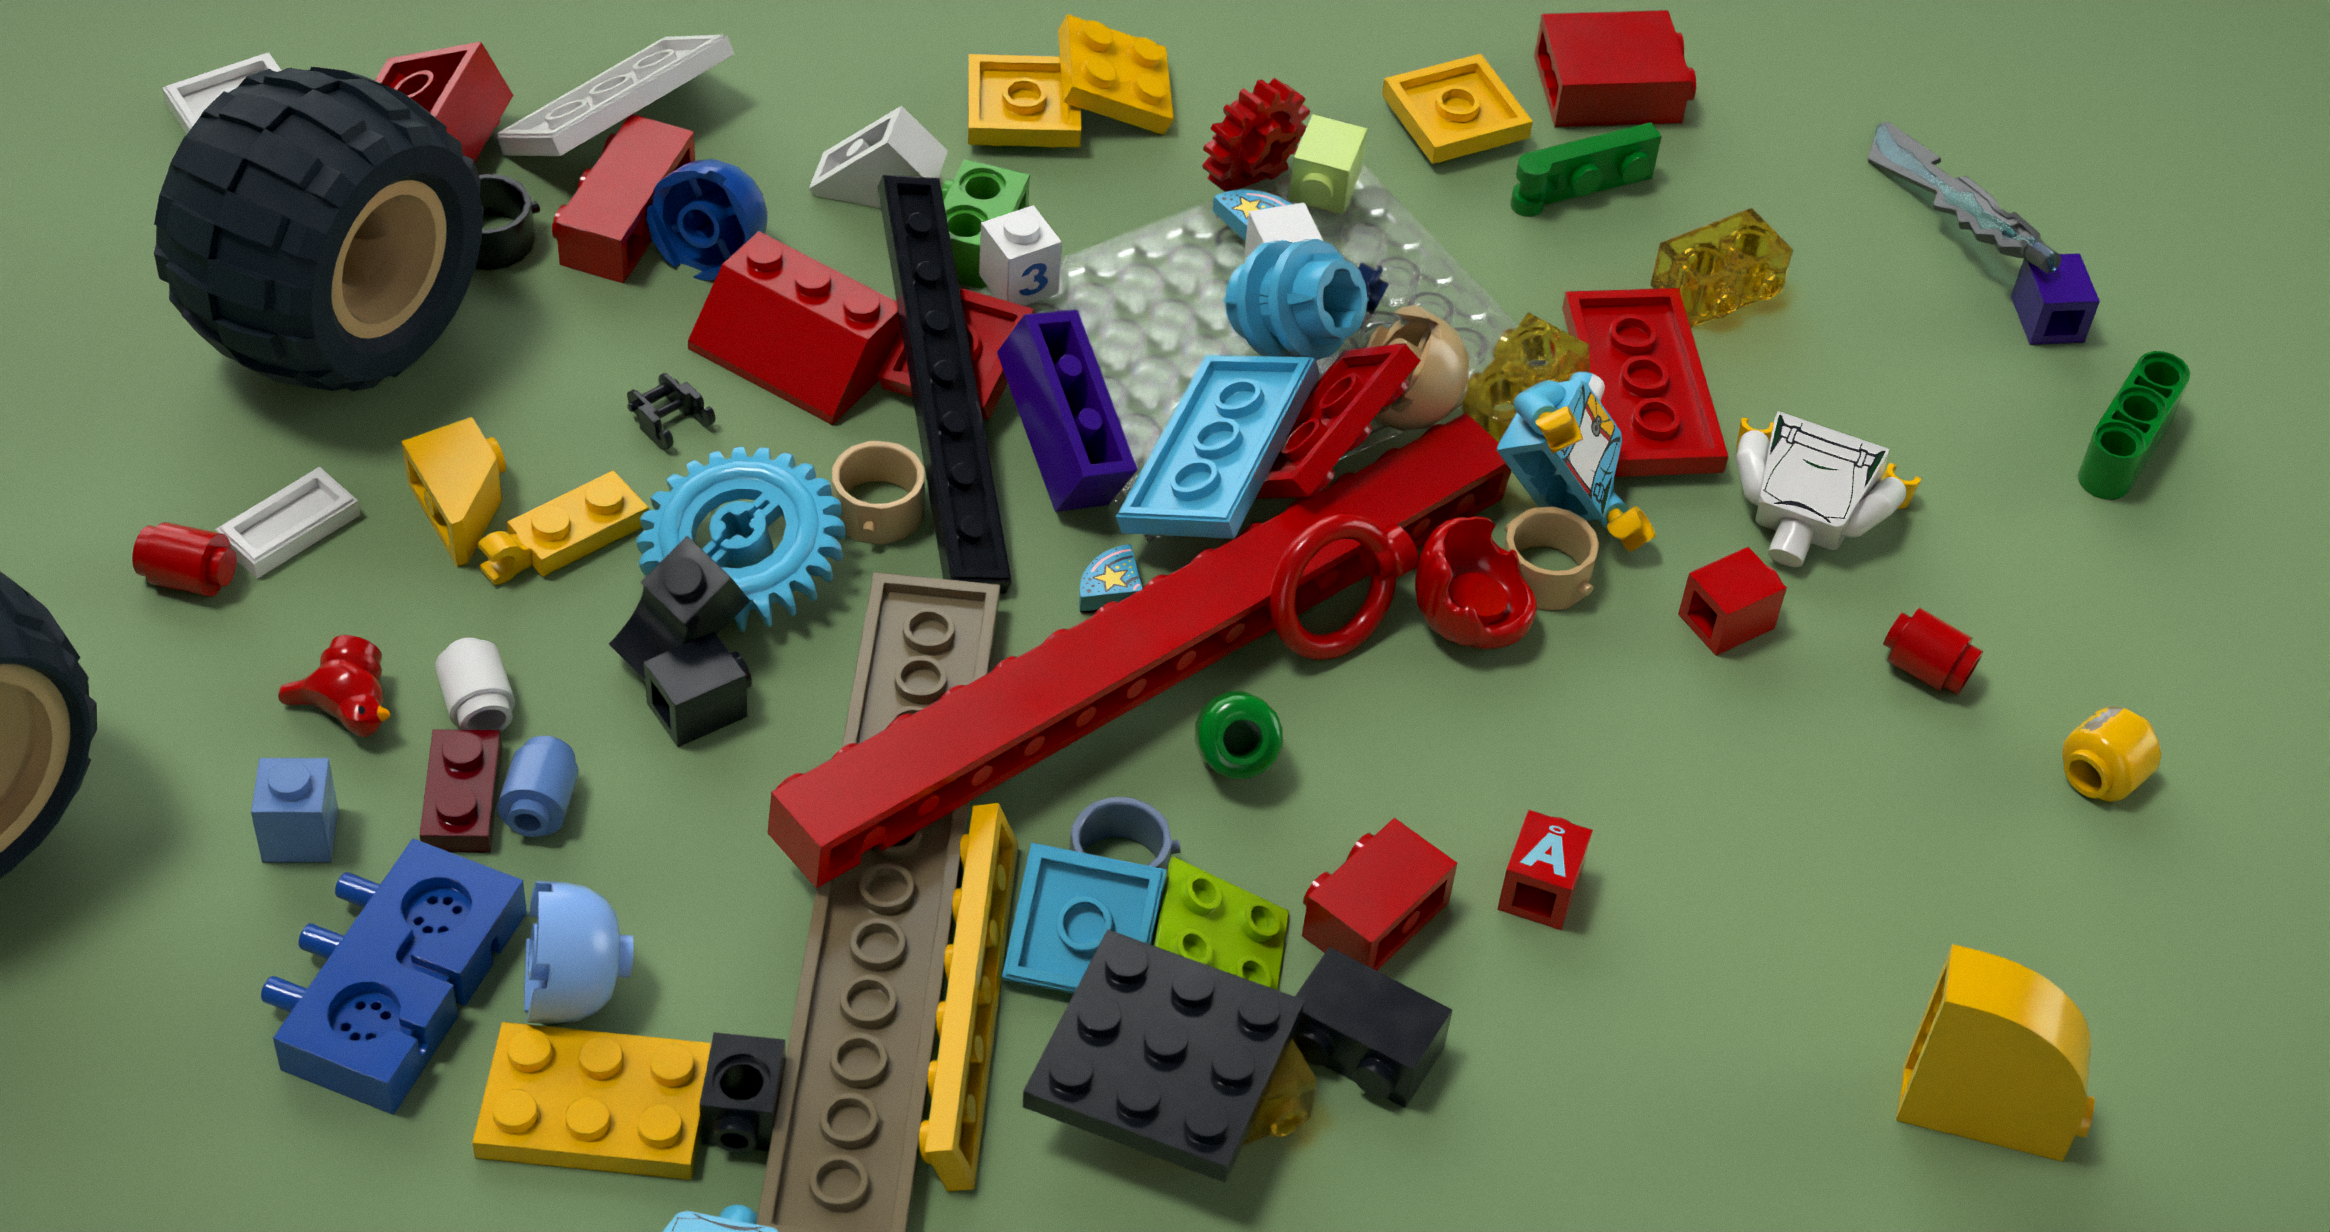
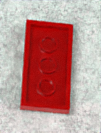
[1562,288,1729,477]

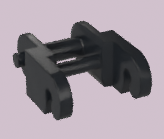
[627,373,716,450]

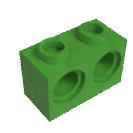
[942,159,1030,291]

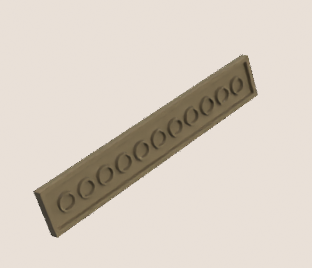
[756,572,1000,1232]

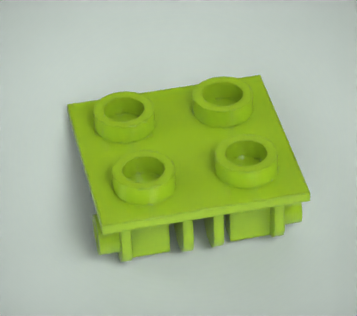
[1154,856,1289,990]

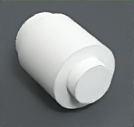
[435,638,515,732]

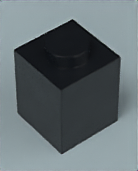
[644,632,752,747]

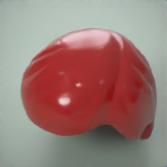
[1415,516,1537,649]

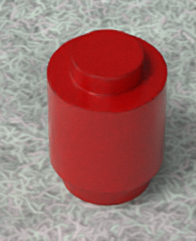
[132,522,237,597]
[1883,608,1984,695]

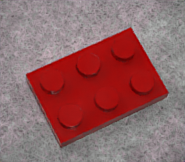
[1255,343,1421,499]

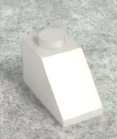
[809,105,948,208]

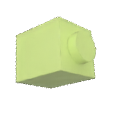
[1288,114,1367,214]

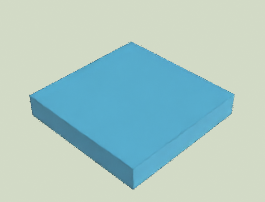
[1002,842,1167,994]

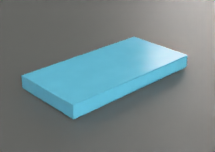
[1116,355,1320,539]

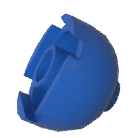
[646,159,768,281]

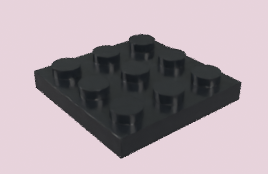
[1023,929,1305,1183]

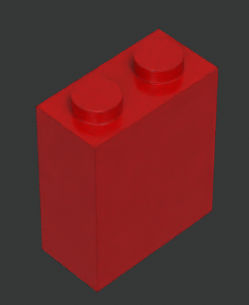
[1534,10,1696,127]

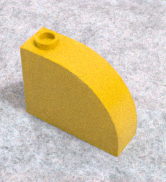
[1896,944,2095,1162]

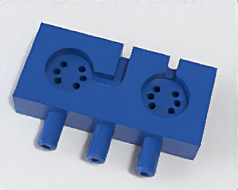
[261,838,527,1115]

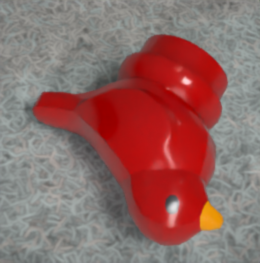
[278,635,391,737]

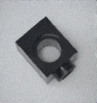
[699,1032,786,1153]

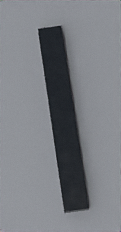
[877,175,1012,594]

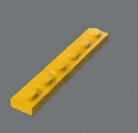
[919,803,1019,1191]

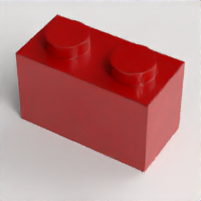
[1302,818,1457,971]

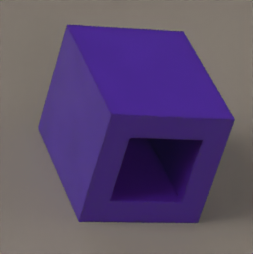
[2011,253,2100,345]

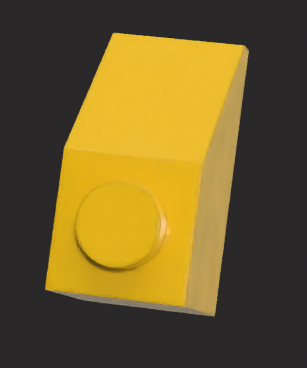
[401,417,506,567]

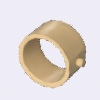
[832,440,925,545]
[1504,506,1599,611]

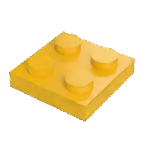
[1058,14,1174,135]
[968,54,1081,148]
[1382,54,1533,164]

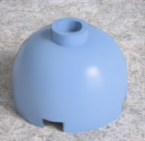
[524,881,634,1024]

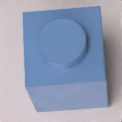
[251,758,338,862]

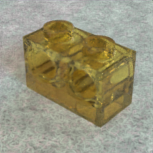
[1650,208,1793,328]
[1461,312,1590,442]

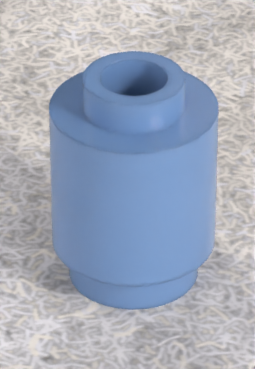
[497,736,579,837]

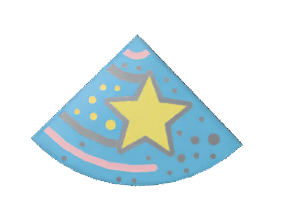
[1212,190,1291,241]
[1079,544,1143,612]

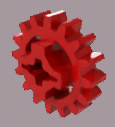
[1202,78,1310,192]

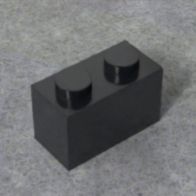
[1289,947,1453,1108]

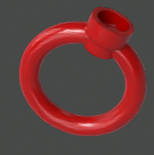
[1270,513,1419,660]

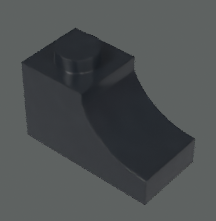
[609,536,750,680]

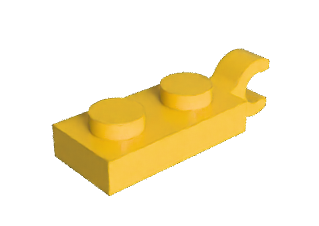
[478,470,649,585]

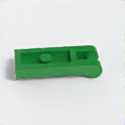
[1510,122,1662,217]

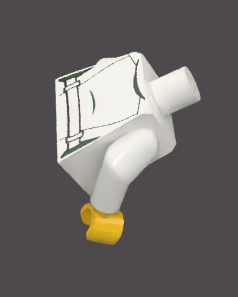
[1736,411,1921,567]

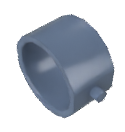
[1069,797,1181,887]

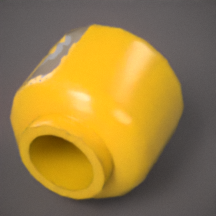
[2062,706,2162,802]

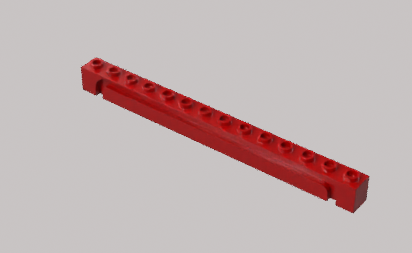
[767,413,1511,888]

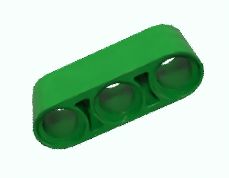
[2077,351,2190,500]

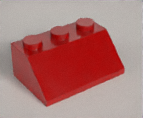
[375,41,513,164]
[688,231,901,425]

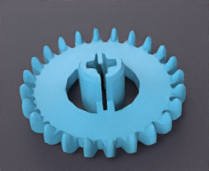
[636,447,846,632]

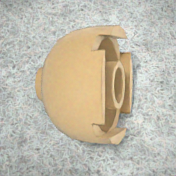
[1364,305,1469,431]

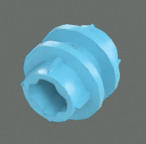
[1223,239,1369,360]

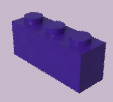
[997,309,1138,512]

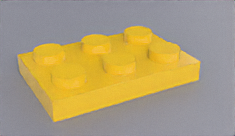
[472,1022,711,1180]

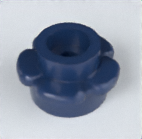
[1358,262,1389,315]

